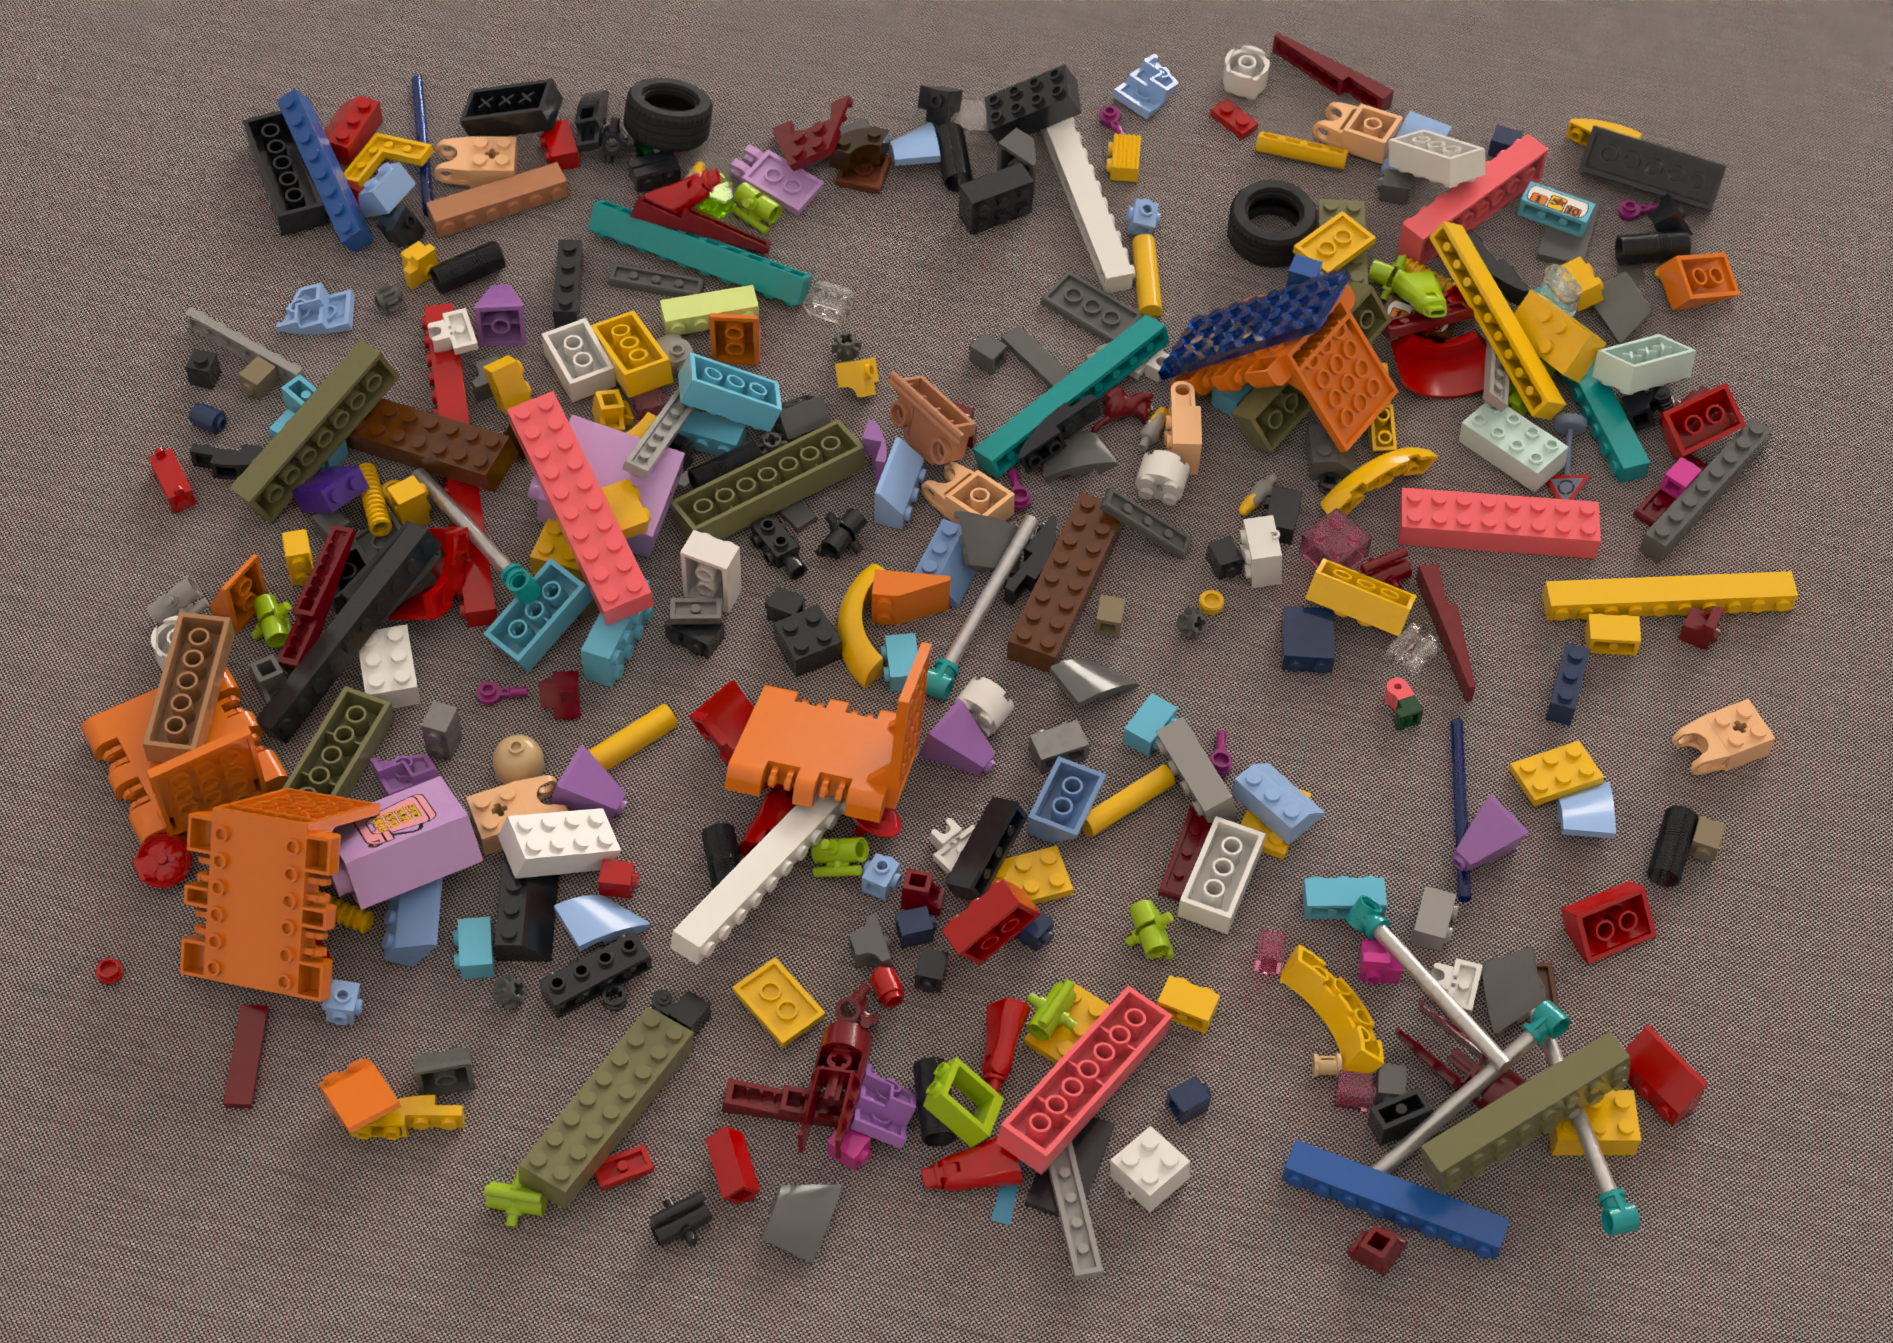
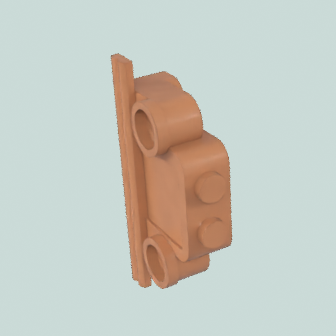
[888,371,977,465]

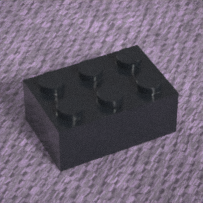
[958,163,1034,235]

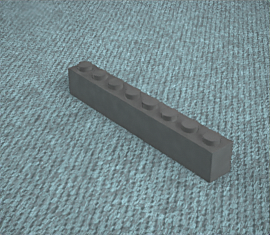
[1639,417,1773,564]

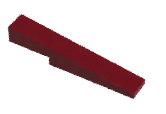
[1272,33,1394,111]
[630,195,771,254]
[277,525,357,672]
[1415,564,1476,702]
[721,1078,851,1128]

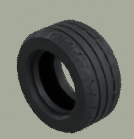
[623,78,713,152]
[1227,179,1318,268]

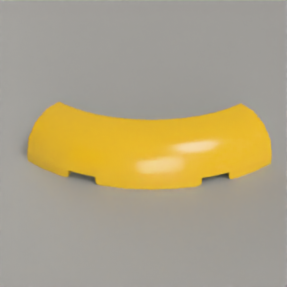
[1320,447,1438,520]
[837,563,885,689]
[1279,944,1384,1075]

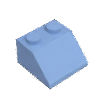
[359,162,416,218]

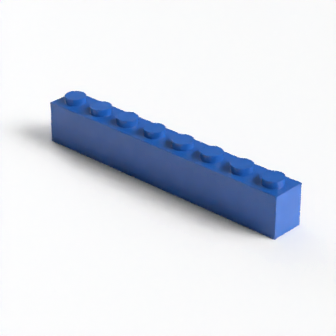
[277,88,374,253]
[1282,1139,1510,1260]

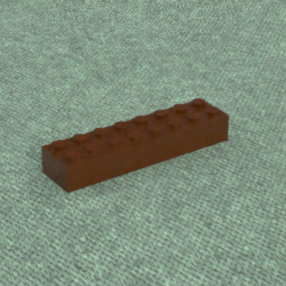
[345,398,519,492]
[1007,492,1125,673]

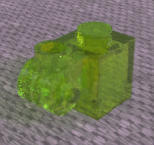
[697,170,734,219]

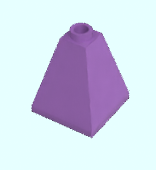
[475,284,527,347]
[918,698,996,776]
[549,745,628,819]
[1451,794,1529,872]

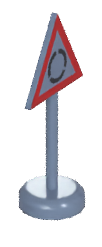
[1546,413,1592,500]

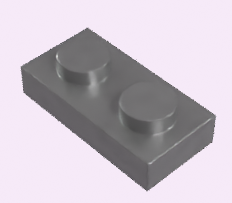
[670,597,722,625]

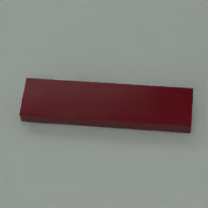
[1381,300,1474,339]
[1633,454,1707,527]
[1158,806,1213,902]
[223,1004,269,1109]

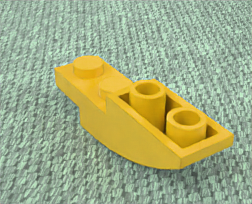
[1566,119,1642,147]
[1367,363,1397,452]
[351,1095,465,1140]

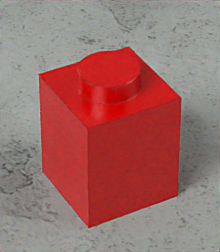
[598,859,639,899]

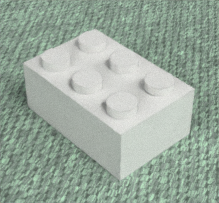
[542,318,616,402]
[680,530,742,613]
[359,624,421,708]

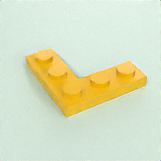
[344,133,434,188]

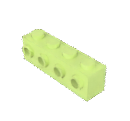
[660,285,759,335]

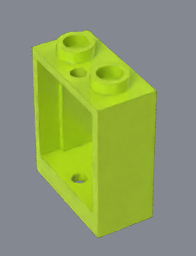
[923,1056,1004,1147]

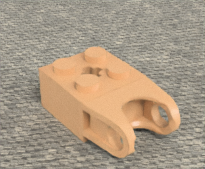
[1313,102,1403,164]
[434,136,519,189]
[1163,381,1202,475]
[921,462,1015,525]
[1671,699,1776,775]
[466,775,569,855]

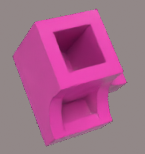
[1358,939,1402,984]

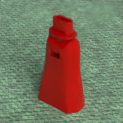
[645,168,722,213]
[739,784,796,857]
[982,997,1031,1093]
[920,1136,1022,1191]

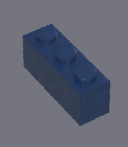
[1545,643,1591,726]

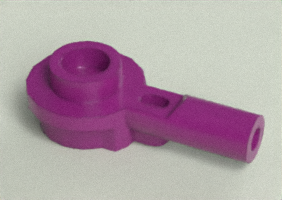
[1098,106,1125,135]
[1618,200,1659,221]
[1008,469,1032,510]
[475,681,528,706]
[1208,730,1233,775]

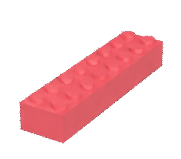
[1397,134,1549,265]
[1398,488,1601,559]
[996,985,1173,1175]

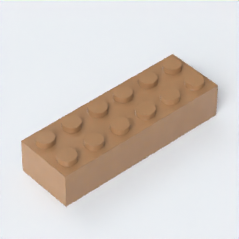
[143,612,235,762]

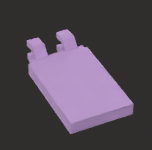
[730,144,824,216]

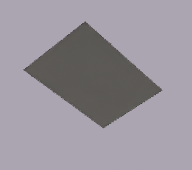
[1615,256,1645,284]

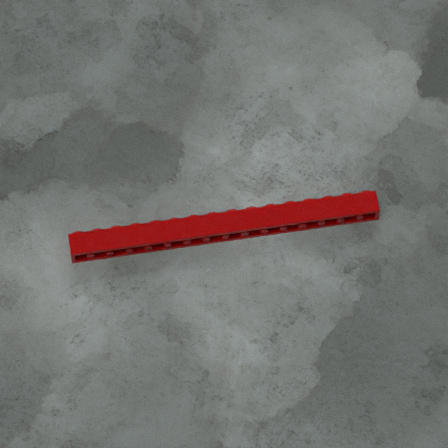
[421,303,497,628]

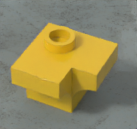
[401,241,438,290]
[835,357,879,397]
[592,389,634,432]

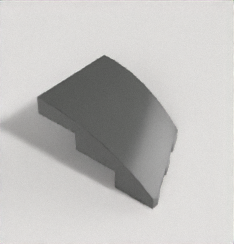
[1592,271,1653,345]
[1043,432,1119,483]
[954,511,1021,577]
[1049,658,1139,709]
[1482,946,1546,1038]
[760,1183,843,1263]

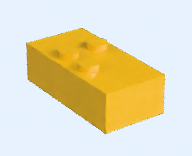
[1514,289,1607,383]
[590,310,673,398]
[1305,558,1417,636]

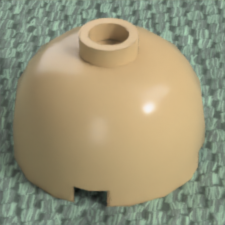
[492,734,545,785]

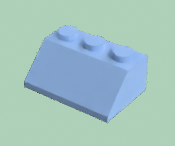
[874,437,927,530]
[1232,763,1325,845]

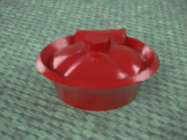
[132,833,192,888]

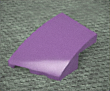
[862,419,888,491]
[370,754,438,797]
[850,1063,916,1149]

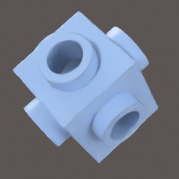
[1126,198,1161,235]
[862,853,902,901]
[322,979,363,1025]

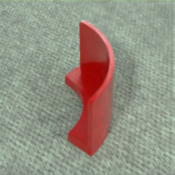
[1390,330,1486,399]
[388,527,470,620]
[689,680,768,789]

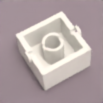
[1239,515,1282,588]
[1110,1126,1190,1212]

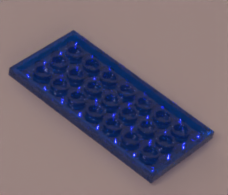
[1158,269,1351,380]

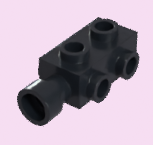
[750,514,807,580]

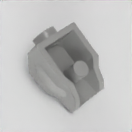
[656,333,694,378]

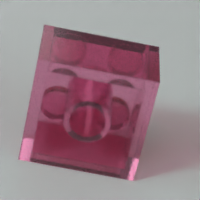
[1299,508,1372,569]

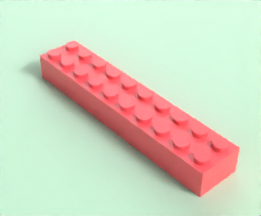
[507,391,654,626]

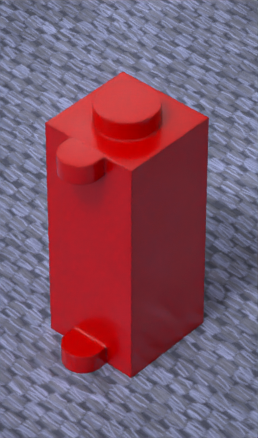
[148,447,196,513]
[705,1127,760,1205]

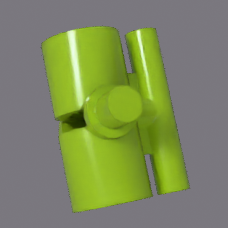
[730,182,782,235]
[1368,255,1410,301]
[251,594,292,648]
[811,837,869,877]
[1125,900,1175,960]
[1026,979,1077,1041]
[484,1170,547,1228]

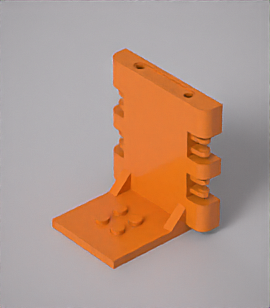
[1169,282,1399,452]
[725,642,932,823]
[81,666,289,845]
[180,788,380,1002]

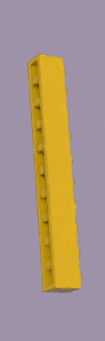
[1429,221,1566,420]
[1542,571,1798,621]

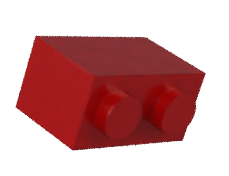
[538,119,580,171]

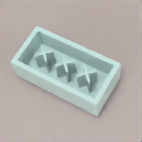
[1592,334,1696,395]
[1459,402,1568,492]

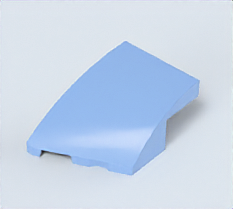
[1112,54,1179,119]
[1381,111,1452,173]
[889,122,941,166]
[276,283,355,335]
[1557,782,1616,839]
[554,895,651,951]

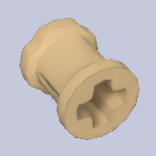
[1312,1053,1342,1078]

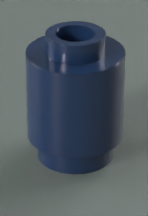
[189,403,227,434]

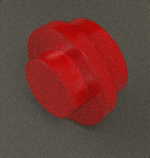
[95,958,124,985]

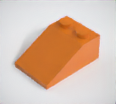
[1658,252,1740,310]
[709,313,761,366]
[209,554,268,634]
[872,569,951,625]
[318,1058,401,1133]

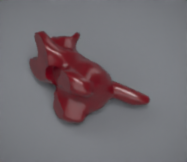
[1091,388,1154,433]

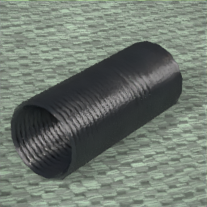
[935,123,973,192]
[1615,230,1691,265]
[430,240,506,295]
[687,440,763,490]
[1647,805,1698,887]
[701,823,741,890]
[913,1057,957,1147]

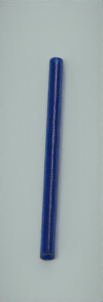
[411,75,434,216]
[1450,718,1471,902]

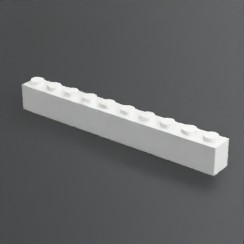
[1040,117,1136,293]
[670,793,846,964]

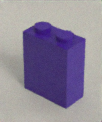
[291,466,370,513]

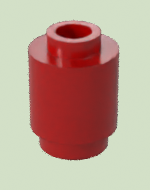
[869,966,904,1008]

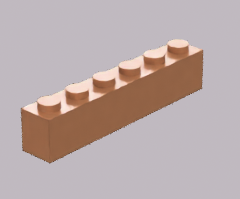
[426,162,569,238]

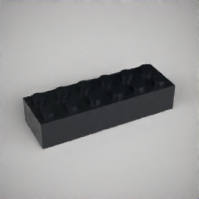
[242,110,327,236]
[1579,125,1728,211]

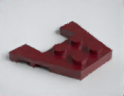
[773,95,853,172]

